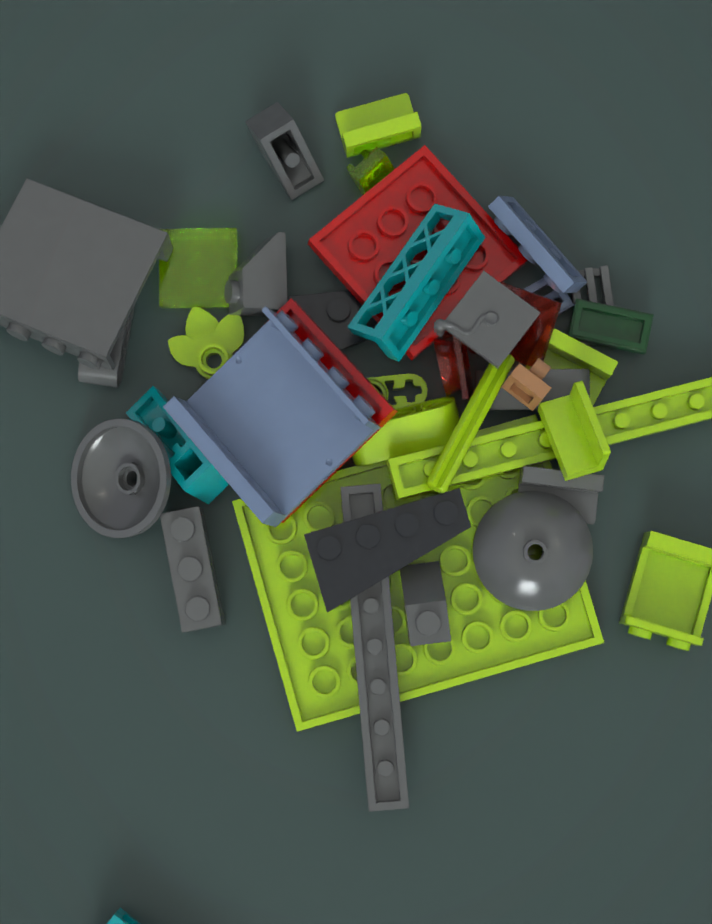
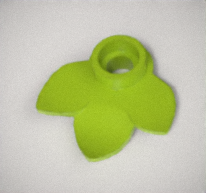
[168,306,245,379]

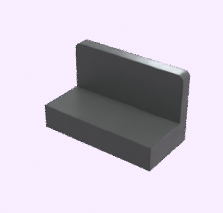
[518,466,605,525]

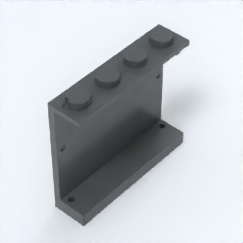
[0,178,174,371]

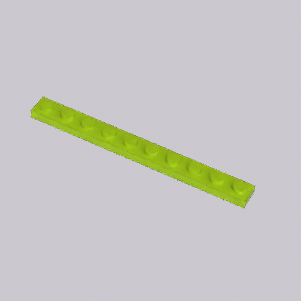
[386,377,712,500]

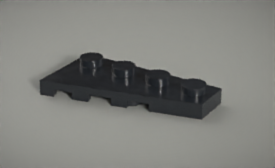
[304,488,471,613]

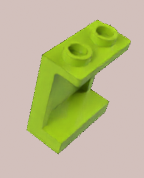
[619,531,712,651]

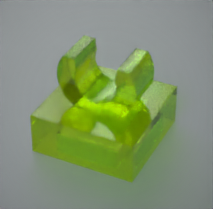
[347,147,395,195]

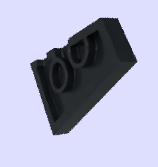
[287,290,378,351]

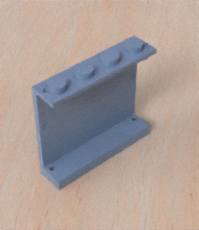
[163,306,380,527]

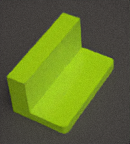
[335,93,422,158]
[525,325,618,405]
[537,381,611,481]

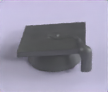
[434,271,541,369]

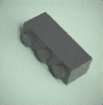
[160,506,226,633]

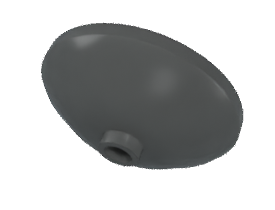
[71,419,171,538]
[472,491,593,611]

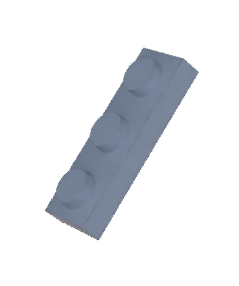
[488,196,587,293]

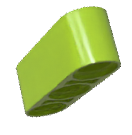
[352,397,460,466]

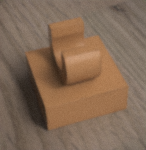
[501,358,551,411]

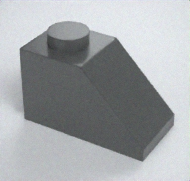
[245,102,324,200]
[224,232,287,317]
[400,561,451,646]

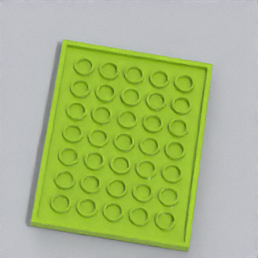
[232,414,604,732]

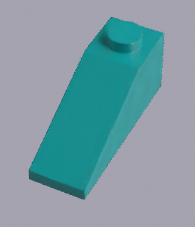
[126,386,229,504]

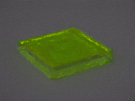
[159,228,238,308]

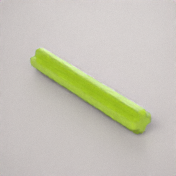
[427,354,515,494]

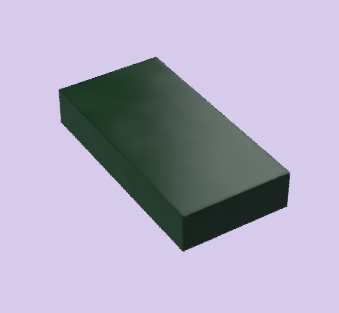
[568,298,654,355]

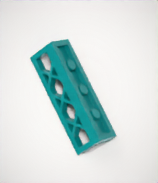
[348,204,485,362]

